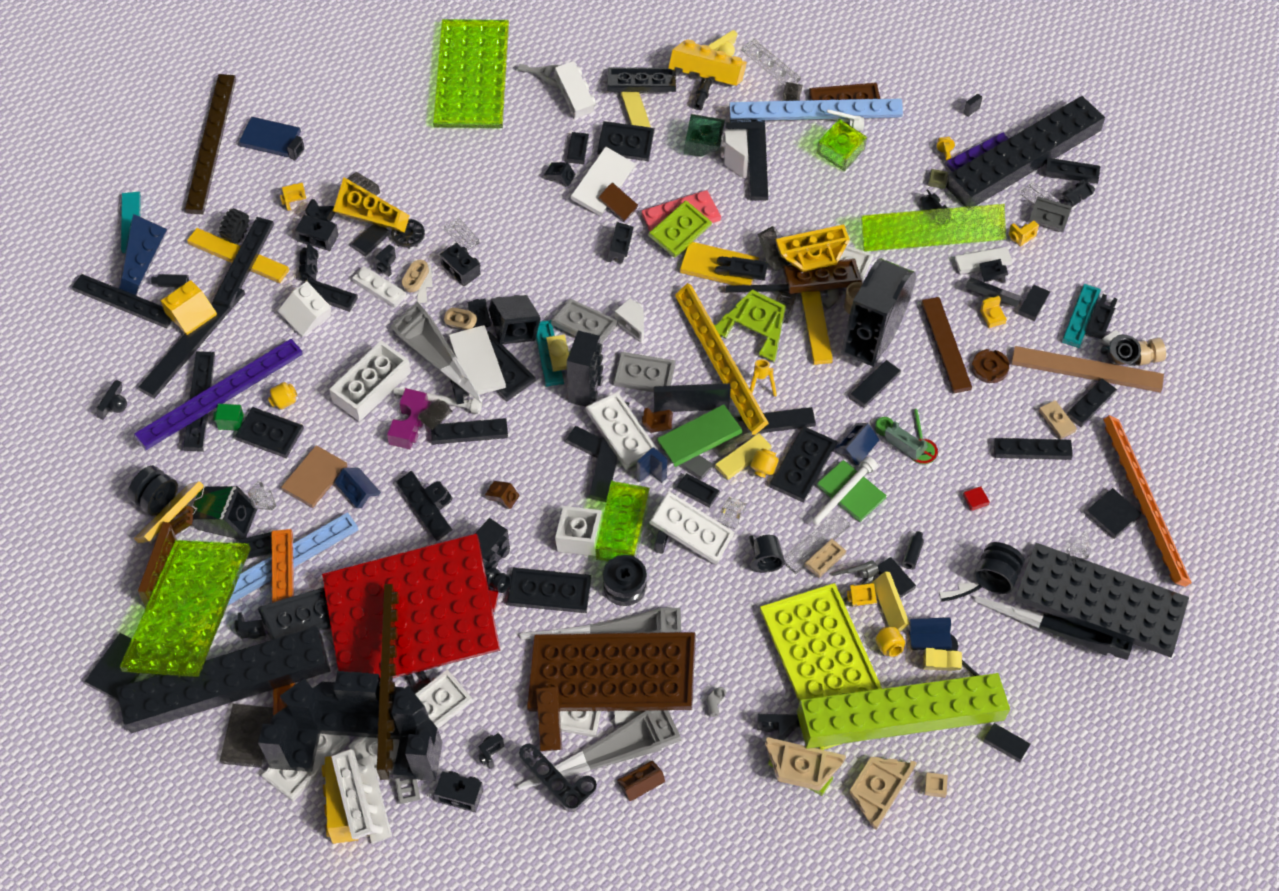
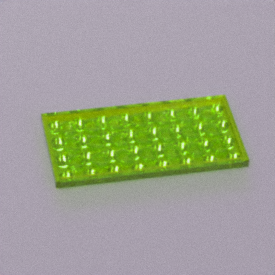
[433,19,509,128]
[120,540,251,677]

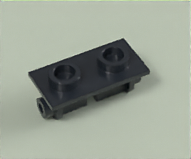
[1058,178,1095,208]
[920,189,952,225]
[298,242,319,281]

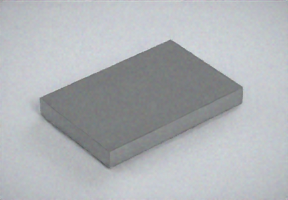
[551,298,618,344]
[614,352,676,392]

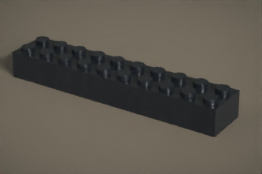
[946,96,1105,210]
[117,626,331,734]

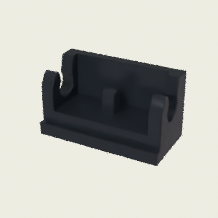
[606,222,634,264]

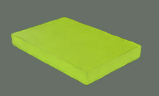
[649,200,712,258]

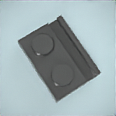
[1029,196,1072,232]

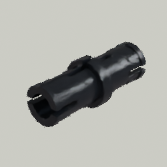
[692,78,712,110]

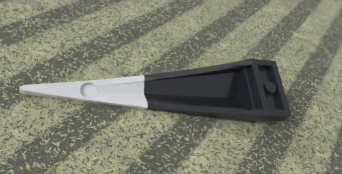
[973,596,1133,660]

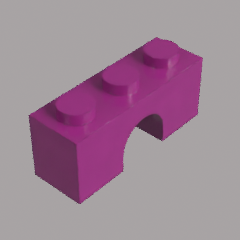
[387,388,430,450]

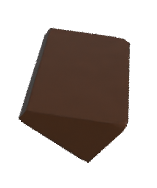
[598,182,638,222]
[617,760,665,801]

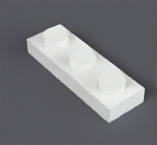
[352,266,407,308]

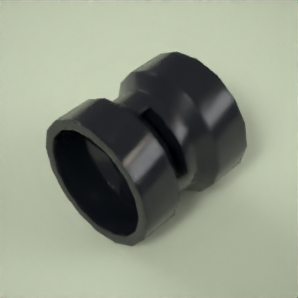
[485,567,511,593]

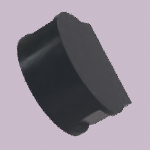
[841,258,916,367]

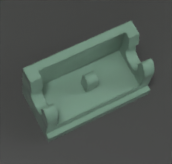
[885,421,928,460]

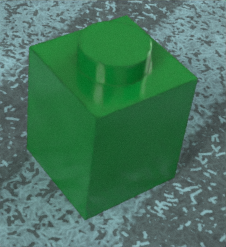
[213,404,244,431]

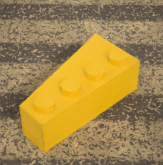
[668,39,747,86]
[333,177,410,233]
[321,756,358,844]

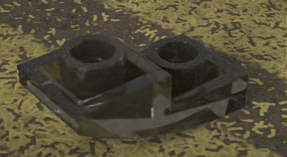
[782,82,803,101]
[418,399,453,430]
[712,421,752,457]

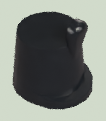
[1101,334,1141,365]
[749,534,785,573]

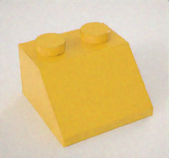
[161,280,217,335]

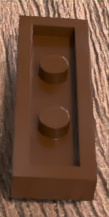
[536,687,563,752]

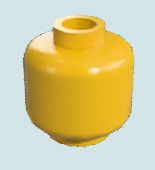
[268,382,298,410]
[750,448,779,478]
[875,627,905,657]

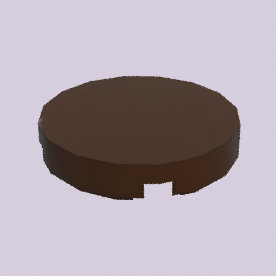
[972,349,1010,383]

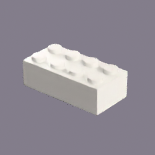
[329,341,411,422]

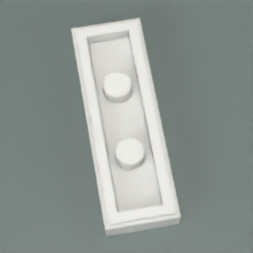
[955,247,1013,274]

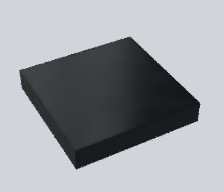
[1085,488,1142,539]

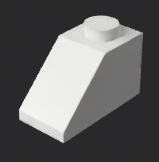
[615,298,644,343]

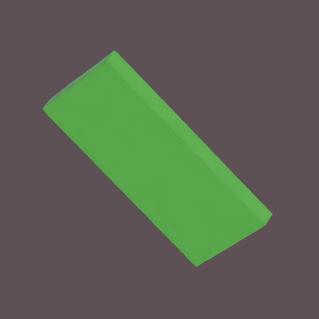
[657,405,743,467]

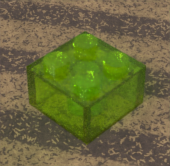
[817,119,867,172]

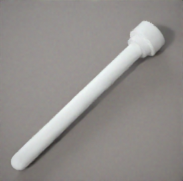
[394,387,482,414]
[812,456,878,525]

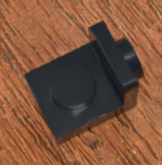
[544,162,575,187]
[374,244,396,277]
[979,259,1008,283]

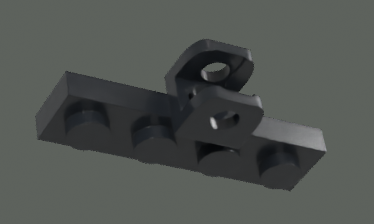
[396,470,453,541]

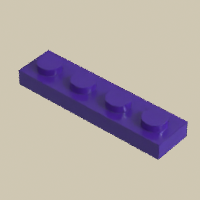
[946,132,1009,172]

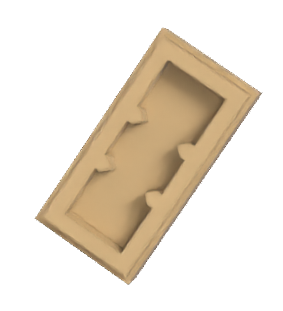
[1039,400,1077,439]
[805,539,846,578]

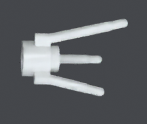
[827,109,864,139]

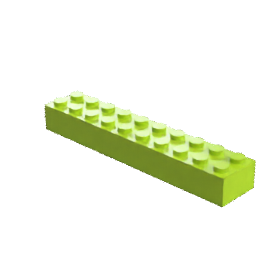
[796,673,1010,749]

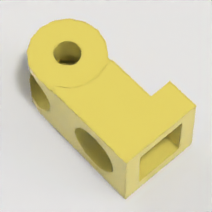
[923,648,962,671]

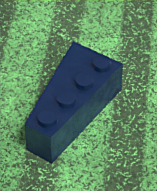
[119,214,167,295]

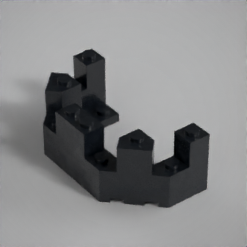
[258,671,443,781]

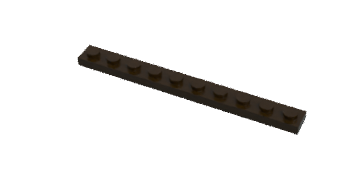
[185,74,236,215]
[377,584,399,780]

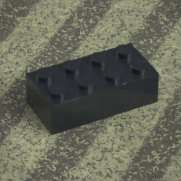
[567,330,604,407]
[475,518,510,573]

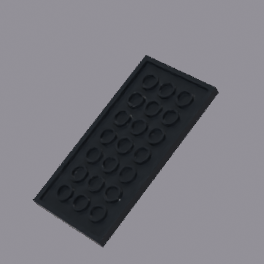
[1014,543,1189,658]

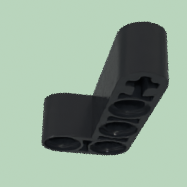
[519,743,597,812]

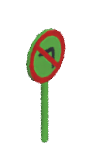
[911,409,938,464]

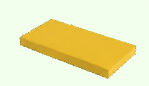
[680,242,759,285]
[133,481,204,543]

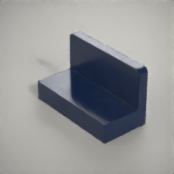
[834,423,879,465]
[637,447,667,483]
[334,467,381,508]
[909,617,952,650]

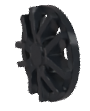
[391,219,425,249]

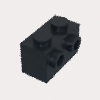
[440,242,481,286]

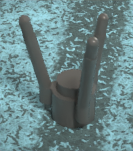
[831,560,879,603]

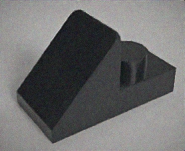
[757,714,799,741]

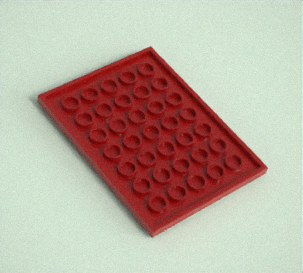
[322,534,501,678]

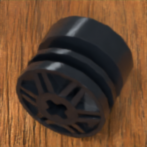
[973,542,1025,594]

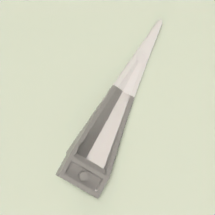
[390,302,482,402]
[519,608,681,639]
[518,710,681,790]

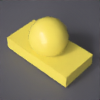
[708,30,738,56]
[546,335,569,372]

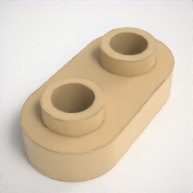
[402,260,429,292]
[444,308,477,330]

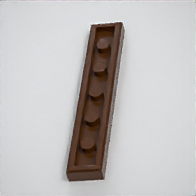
[921,297,972,394]

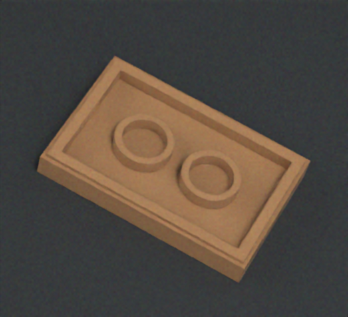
[281,445,348,508]

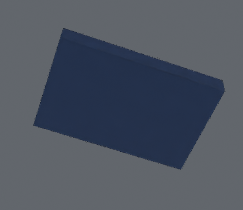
[239,116,301,157]

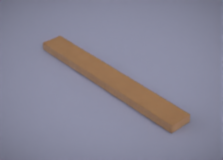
[1011,346,1164,393]

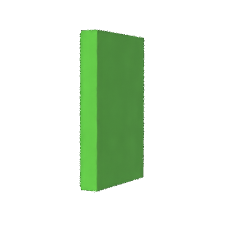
[817,460,887,522]

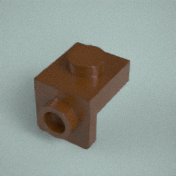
[642,408,673,433]
[484,481,520,509]

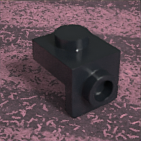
[305,199,336,221]
[468,298,491,328]
[234,612,266,639]
[477,732,504,769]

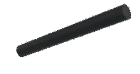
[726,284,789,293]

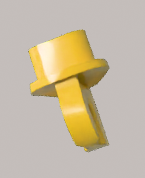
[936,137,955,161]

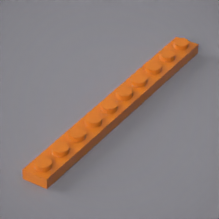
[1103,415,1192,587]
[272,529,295,715]

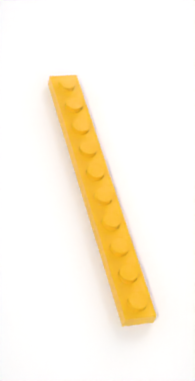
[675,283,769,435]

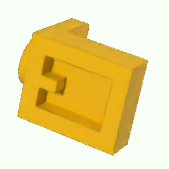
[1008,221,1039,247]
[980,296,1007,328]

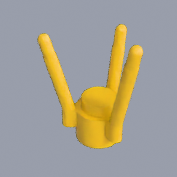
[750,359,777,397]

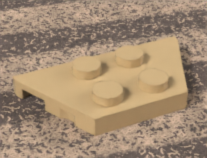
[765,737,846,791]
[849,757,917,830]

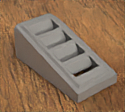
[393,762,421,804]

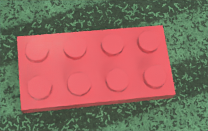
[642,190,721,231]

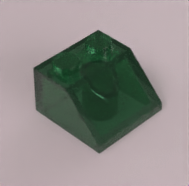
[684,114,725,157]

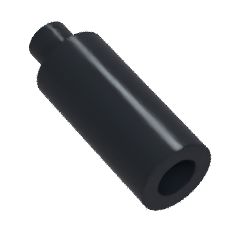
[151,274,189,288]
[901,531,924,570]

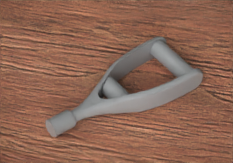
[518,64,561,88]

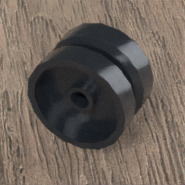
[127,465,178,516]
[603,555,647,606]

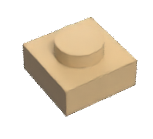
[924,772,948,798]

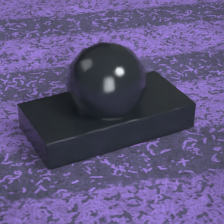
[97,380,127,420]

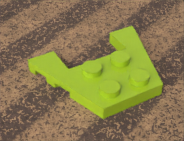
[714,289,786,363]

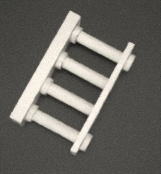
[331,749,392,844]

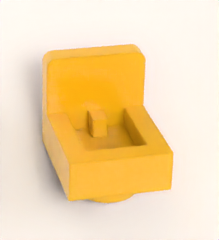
[280,182,306,211]
[847,583,877,607]

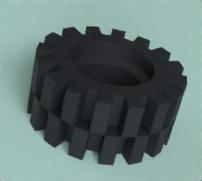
[219,208,250,243]

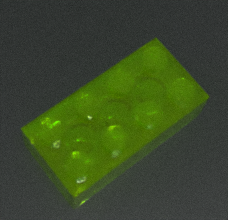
[595,481,650,562]

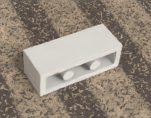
[554,61,596,119]

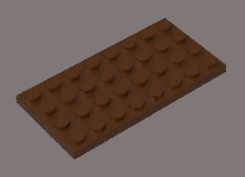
[527,632,696,712]

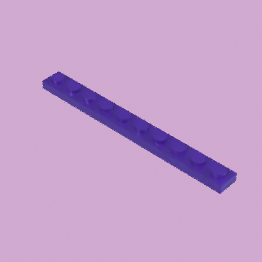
[134,339,303,451]

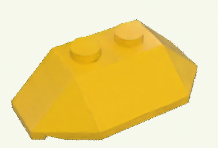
[775,224,850,272]

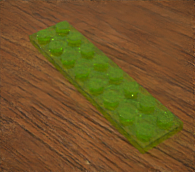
[861,204,1006,251]

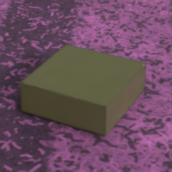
[928,169,949,189]

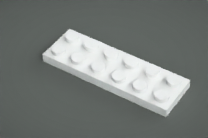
[348,669,473,776]

